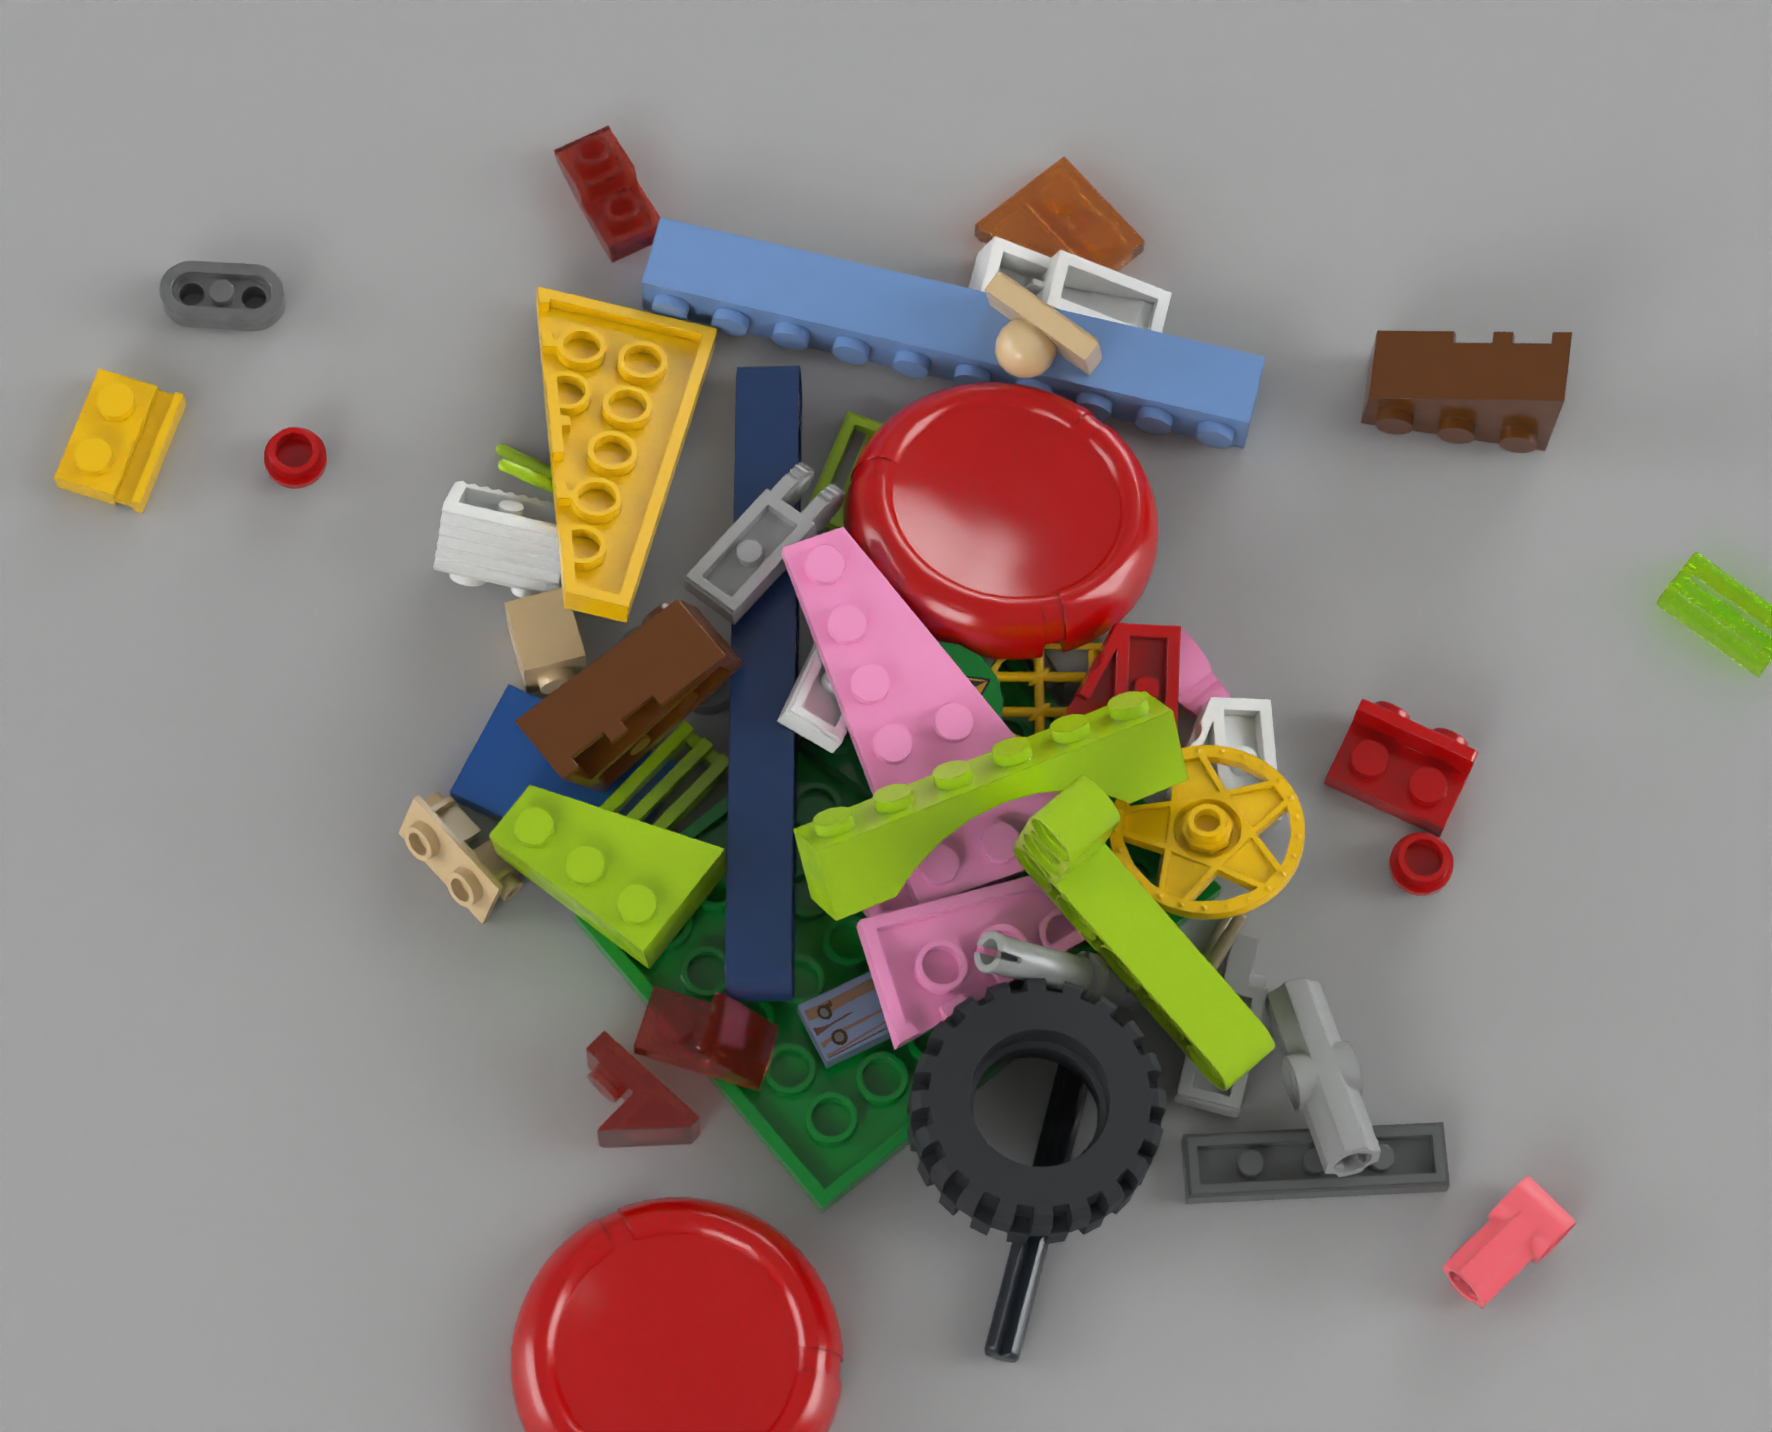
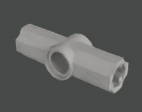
[1265,977,1381,1177]

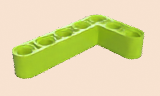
[1013,775,1275,1091]

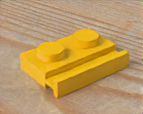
[54,368,187,514]

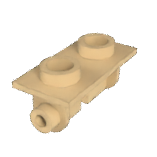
[398,792,523,924]

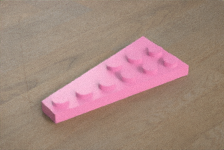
[781,527,1061,905]

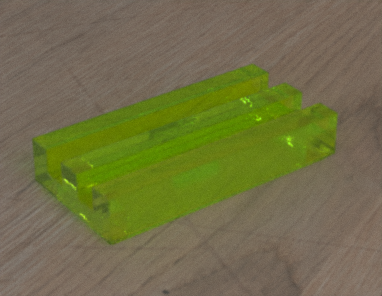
[1656,551,1772,678]

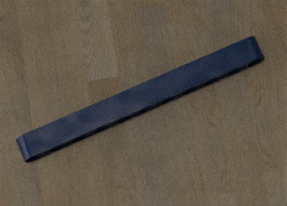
[725,365,802,1002]

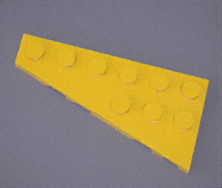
[536,286,717,623]

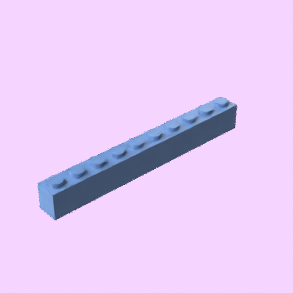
[642,217,1266,449]

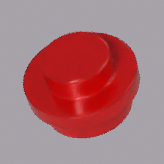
[264,427,327,489]
[1388,832,1454,896]

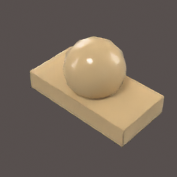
[984,272,1103,378]

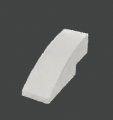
[969,236,1172,333]

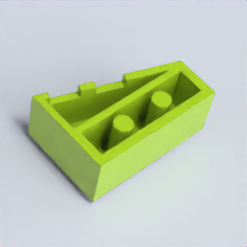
[489,785,727,969]

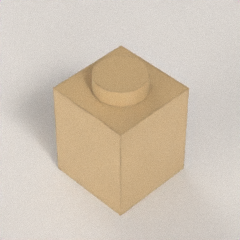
[504,588,587,694]

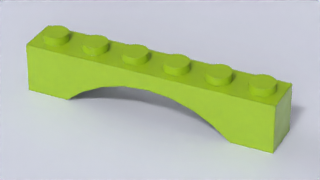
[793,691,1188,921]

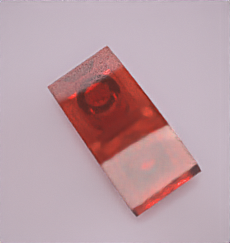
[554,126,660,263]

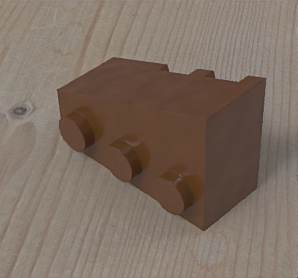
[1361,331,1572,453]
[515,599,744,793]

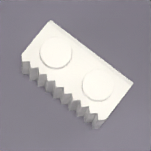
[433,481,562,598]

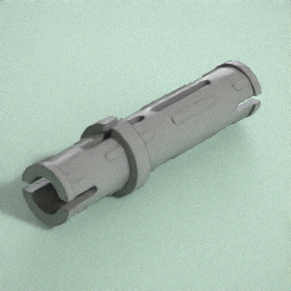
[974,931,1142,1011]

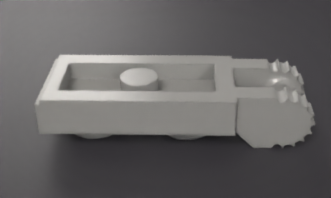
[684,462,846,625]

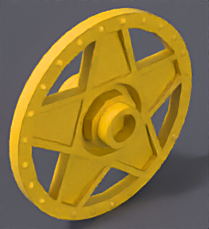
[1110,745,1305,920]

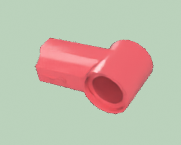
[1442,1175,1576,1309]

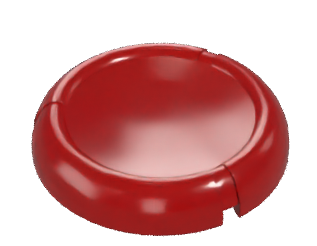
[843,382,1159,660]
[511,1197,843,1432]

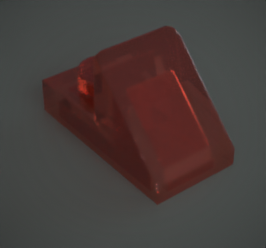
[634,986,779,1091]
[586,1031,700,1148]

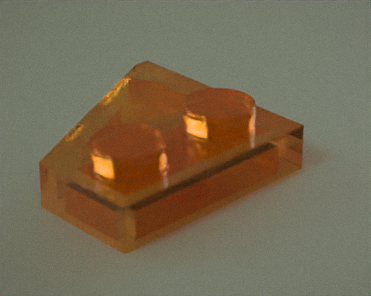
[974,156,1145,272]

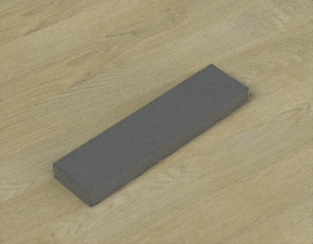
[1181,1122,1450,1204]

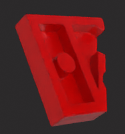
[1063,623,1181,727]

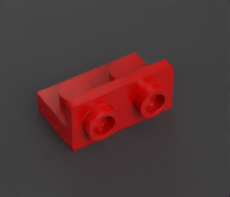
[1324,699,1478,837]

